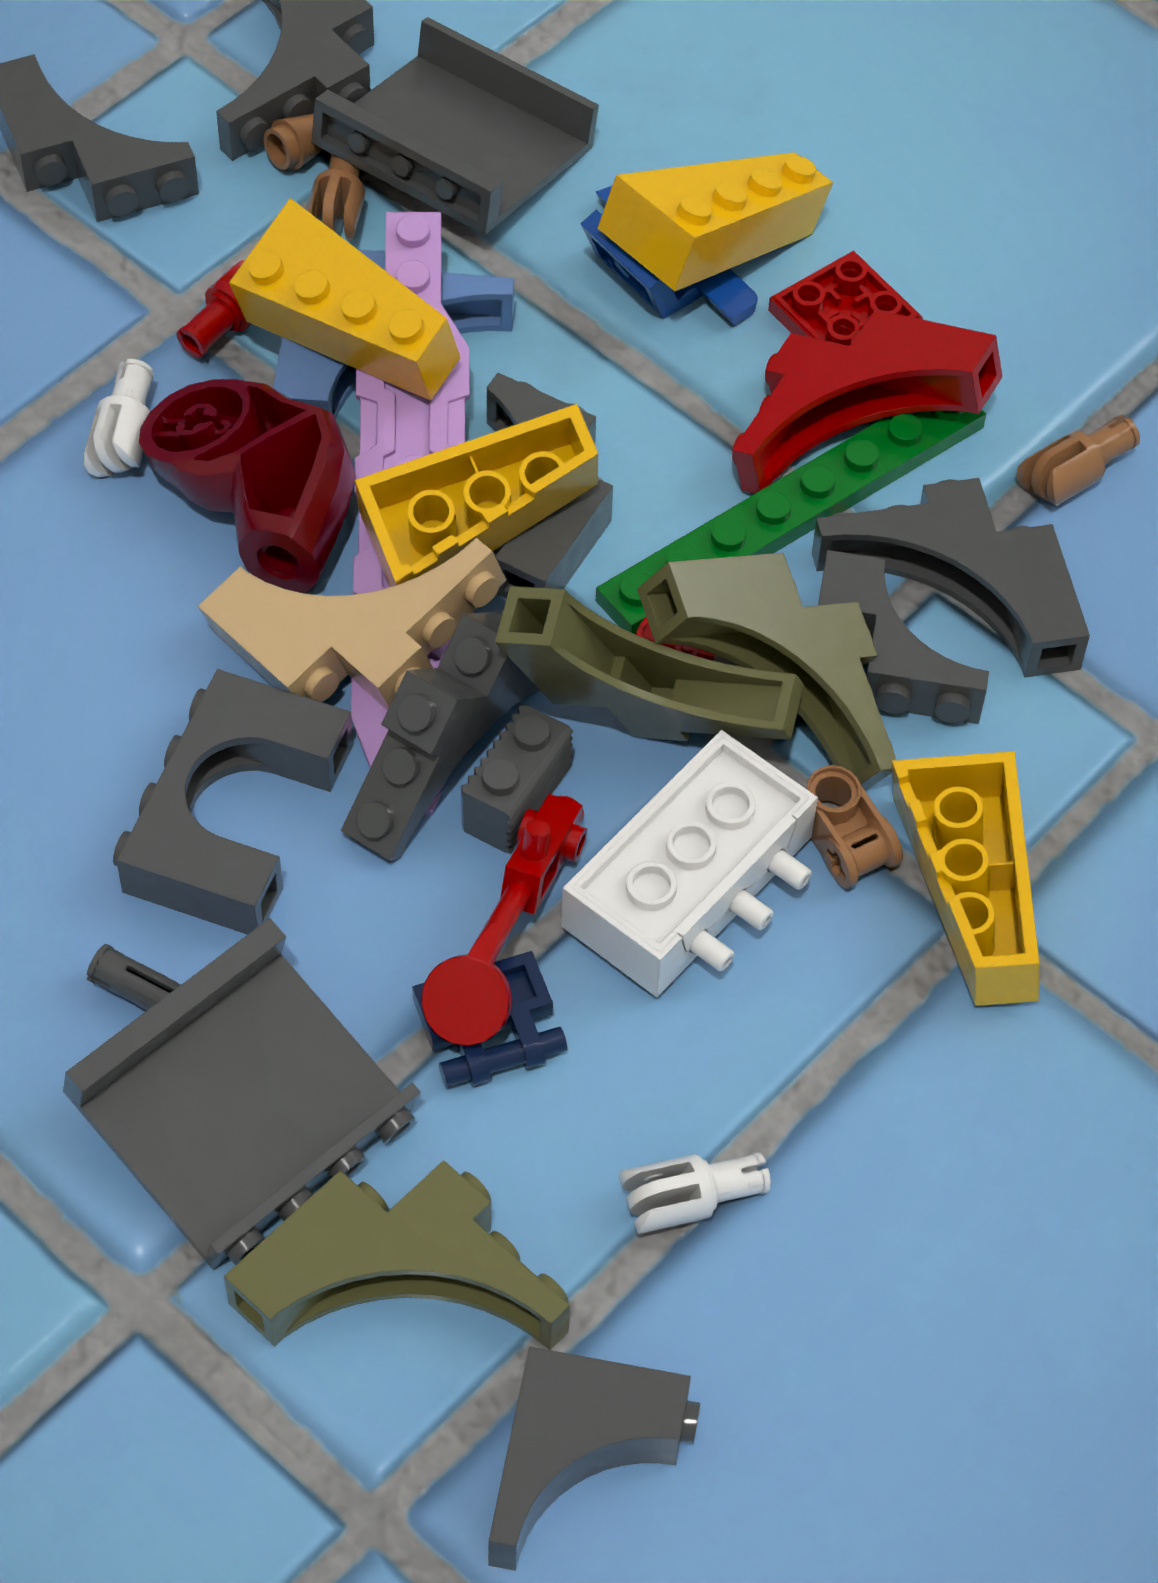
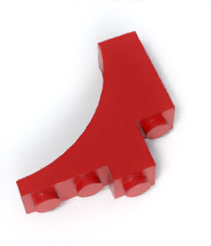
[732,309,1003,494]

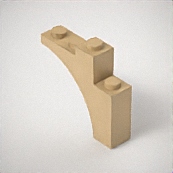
[198,538,506,710]

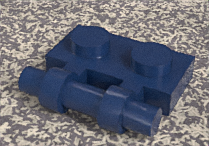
[412,951,568,1087]

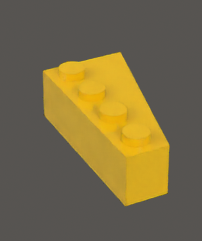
[597,152,833,291]
[229,198,461,401]
[355,404,598,587]
[892,751,1040,1006]

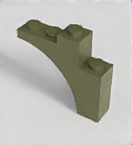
[637,553,896,791]
[495,586,804,741]
[224,1160,570,1350]

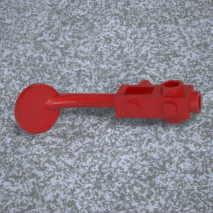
[421,794,587,1046]

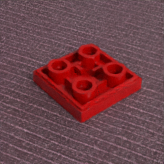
[768,250,923,346]

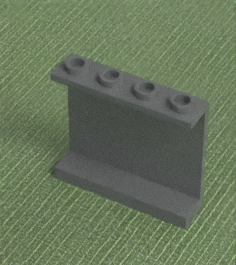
[311,17,599,235]
[63,918,421,1270]

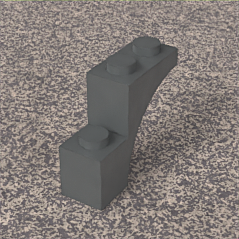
[818,550,989,724]

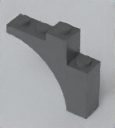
[216,0,374,161]
[812,478,1090,678]
[341,612,540,861]

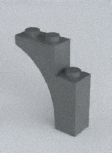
[0,54,199,222]
[487,373,613,599]

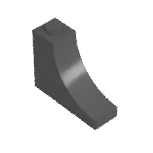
[488,1347,701,1571]

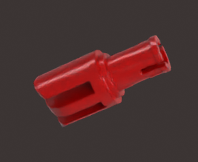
[176,260,251,358]

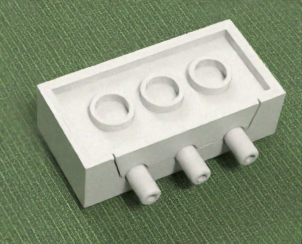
[561,730,818,997]

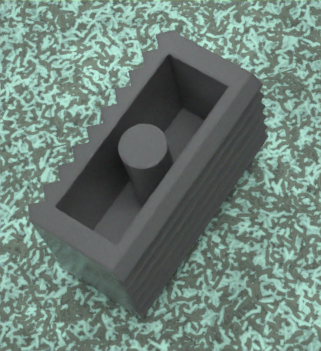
[461,705,573,853]

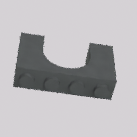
[113,669,353,935]

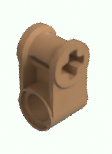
[806,765,903,889]

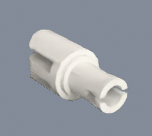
[84,359,154,478]
[619,1152,771,1235]

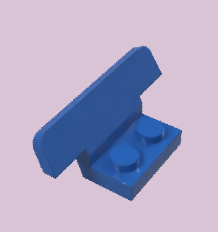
[580,186,758,326]

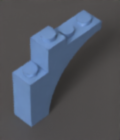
[273,249,515,419]

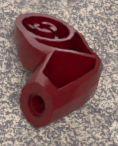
[139,379,355,593]

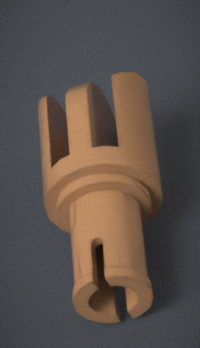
[306,153,365,242]
[1016,414,1140,506]

